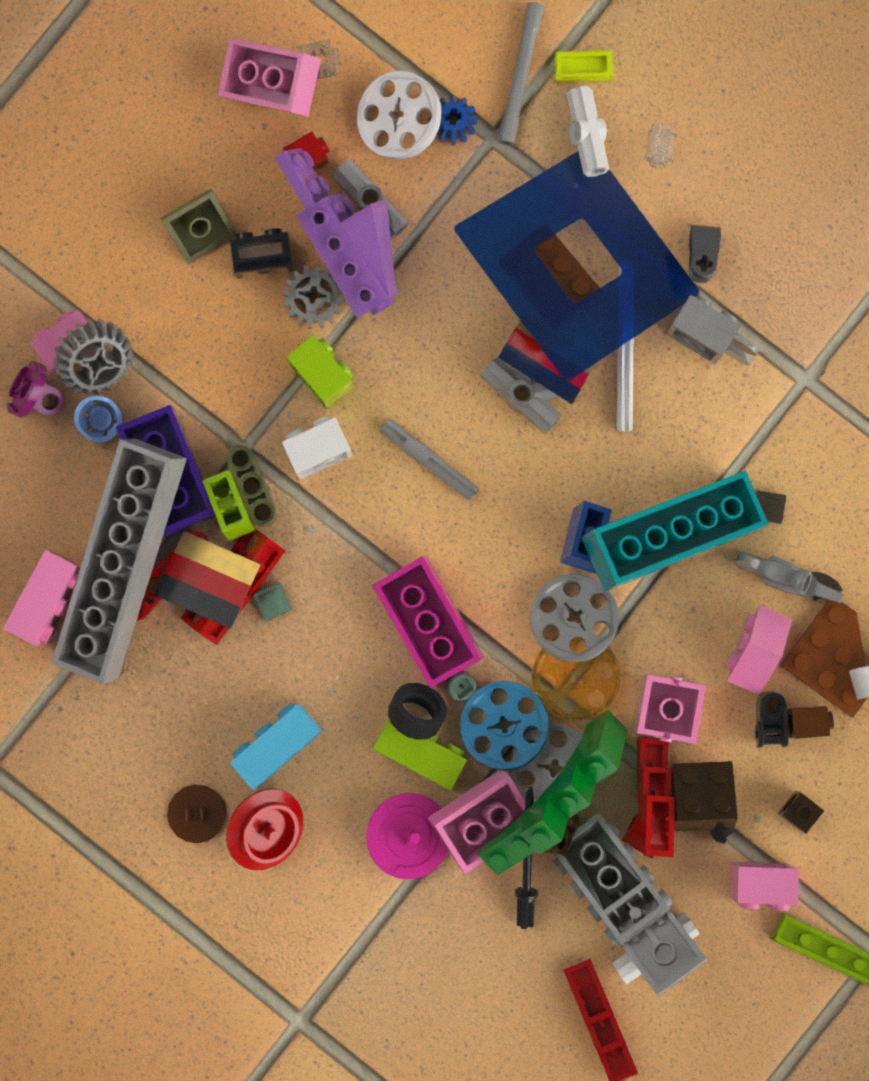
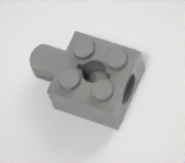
[666,295,759,366]

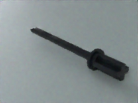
[515,786,538,929]

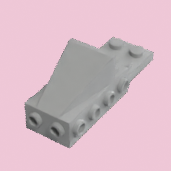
[553,813,708,997]

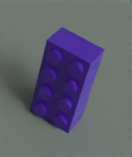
[116,405,216,538]

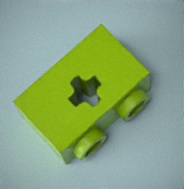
[202,470,256,541]

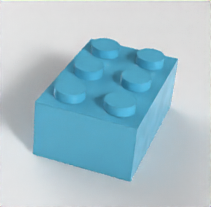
[230,703,324,790]

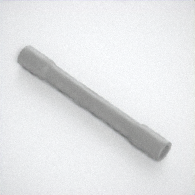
[498,2,544,146]

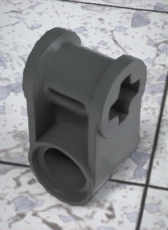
[688,225,721,283]

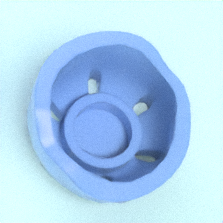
[74,396,123,442]

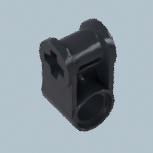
[755,691,788,748]

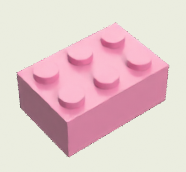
[218,38,321,117]
[3,550,81,646]
[428,769,525,874]

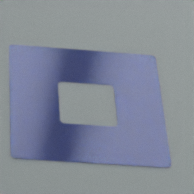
[454,151,699,381]

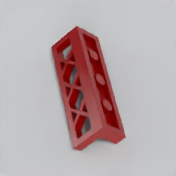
[180,529,285,645]

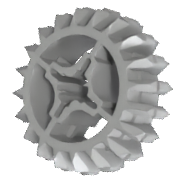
[53,318,133,396]

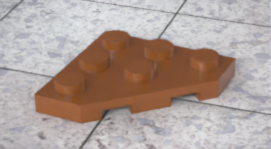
[780,600,868,718]

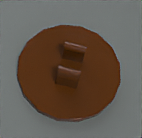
[167,784,226,843]

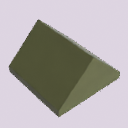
[161,189,237,264]

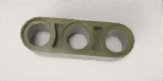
[227,445,278,527]

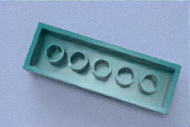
[581,470,769,592]

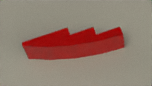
[637,738,675,857]
[563,959,638,1081]

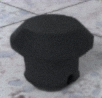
[709,828,734,844]

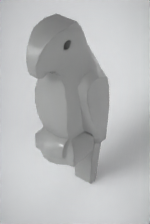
[735,551,844,603]

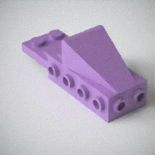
[274,148,400,318]

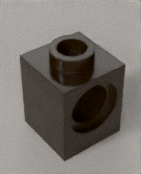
[777,791,824,834]

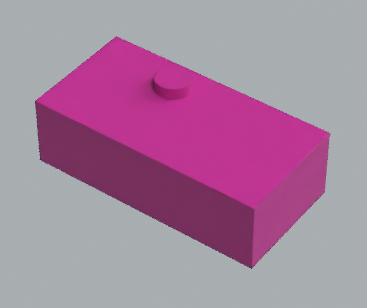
[372,556,485,688]

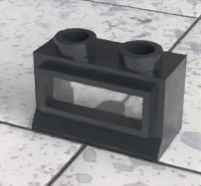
[230,228,294,279]

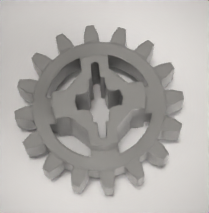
[282,265,345,329]

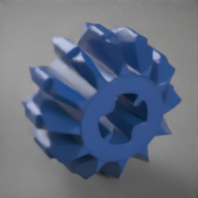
[429,95,478,146]

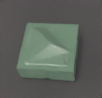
[254,583,293,621]

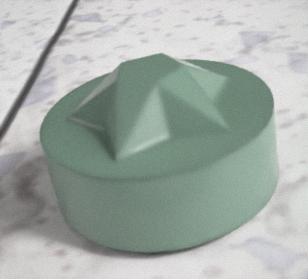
[446,670,476,701]

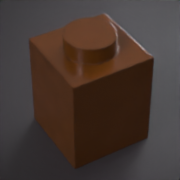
[787,706,834,739]

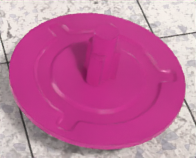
[366,793,448,879]

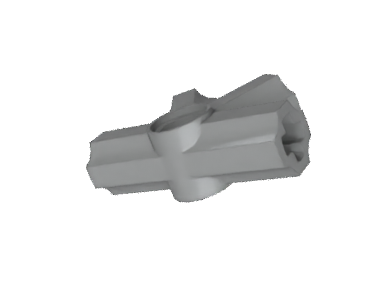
[480,357,562,434]

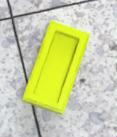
[554,50,613,83]

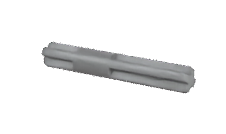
[380,420,478,500]

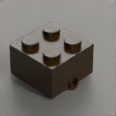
[671,761,738,831]

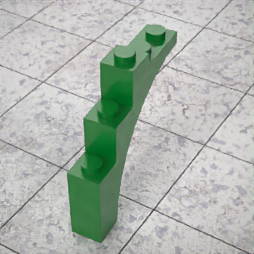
[478,710,628,875]

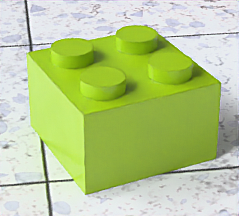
[286,334,354,409]

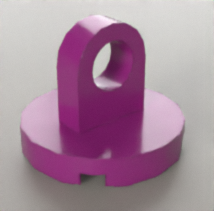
[7,361,64,418]

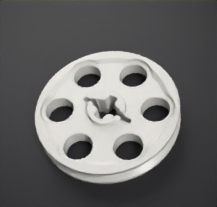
[357,71,441,160]

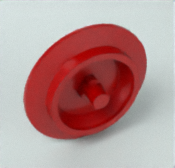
[226,788,303,870]

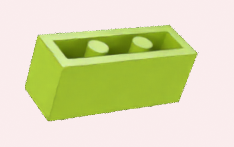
[373,719,467,791]

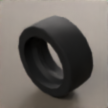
[388,683,447,740]

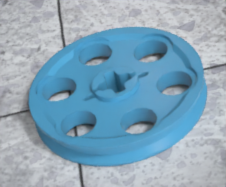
[460,681,549,770]

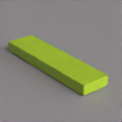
[771,913,869,985]

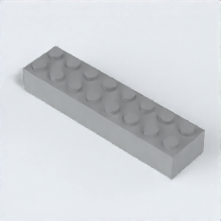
[51,439,187,684]

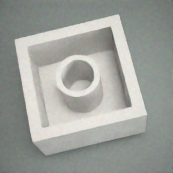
[282,416,353,480]

